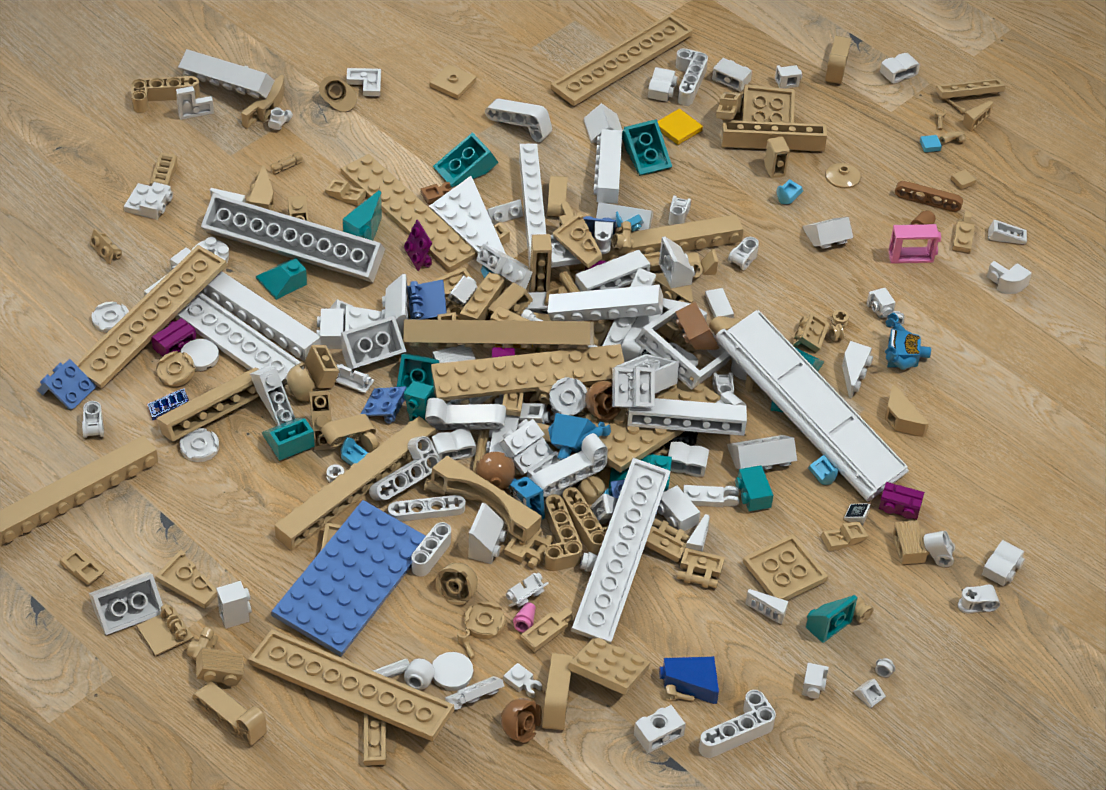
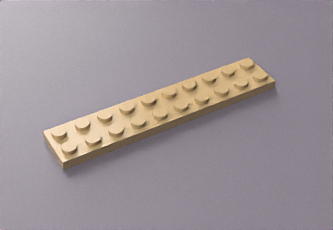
[551,14,693,106]
[341,154,478,273]
[75,245,227,389]
[431,344,625,401]
[248,629,455,742]

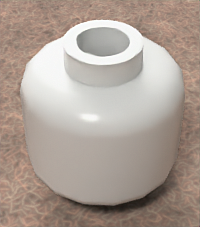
[404,658,435,690]

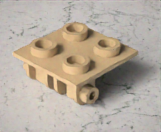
[137,604,194,656]

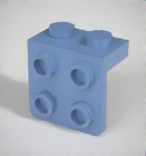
[37,359,96,410]

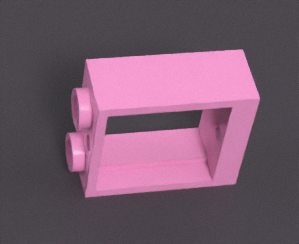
[888,224,941,263]

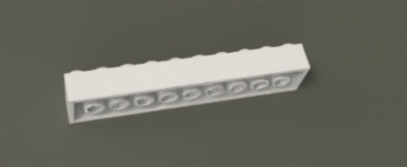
[201,193,385,283]

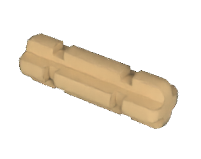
[270,152,303,174]

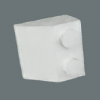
[803,217,853,249]
[659,237,695,288]
[468,503,507,564]

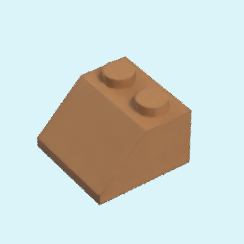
[675,302,719,350]

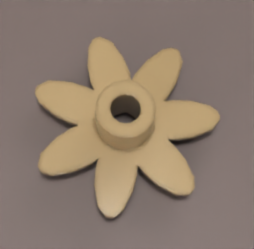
[673,338,696,353]

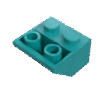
[262,418,315,461]

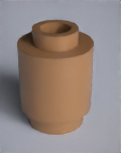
[911,210,936,225]

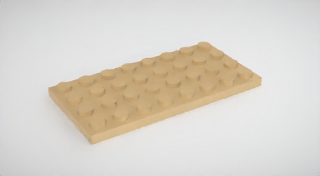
[581,377,721,473]

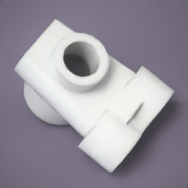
[268,107,293,130]

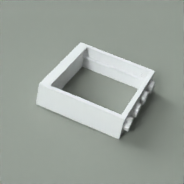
[635,304,731,390]

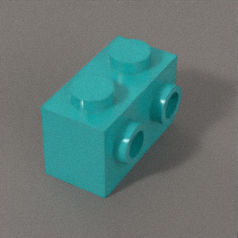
[404,381,436,423]
[735,465,774,512]

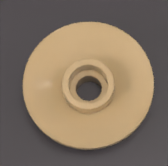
[826,163,861,188]

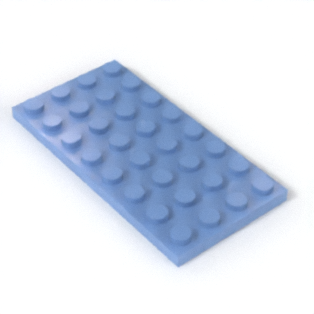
[271,500,426,657]

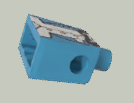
[508,477,545,520]

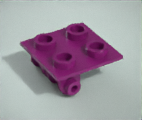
[404,220,432,271]

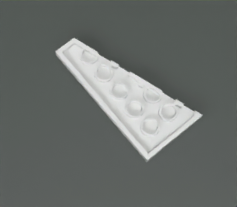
[429,176,506,254]

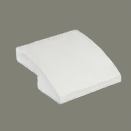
[612,367,655,408]

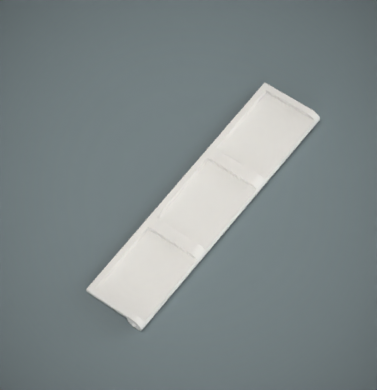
[715,310,909,502]

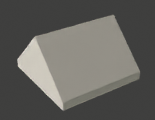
[584,103,623,143]

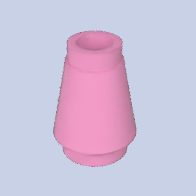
[513,602,536,633]

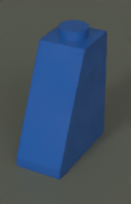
[659,656,719,704]

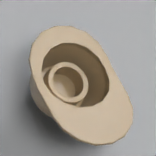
[319,75,357,112]
[572,476,606,507]

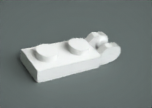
[683,485,739,507]

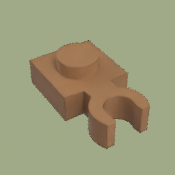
[421,182,453,205]

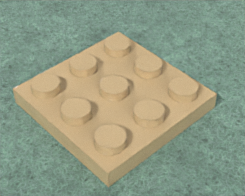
[742,84,795,123]
[743,534,828,601]
[568,638,650,695]

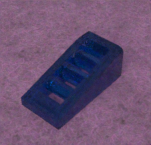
[147,388,189,420]

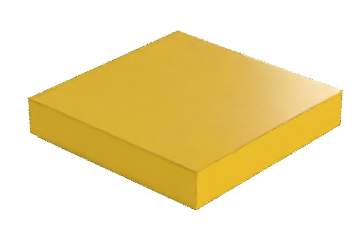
[658,108,703,145]

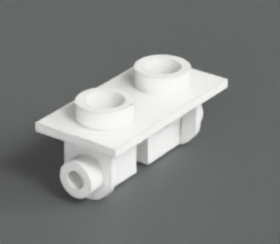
[487,199,523,225]
[335,364,374,393]
[506,573,549,607]

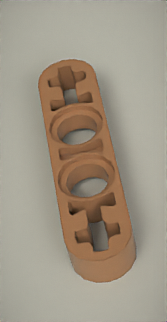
[895,181,963,212]

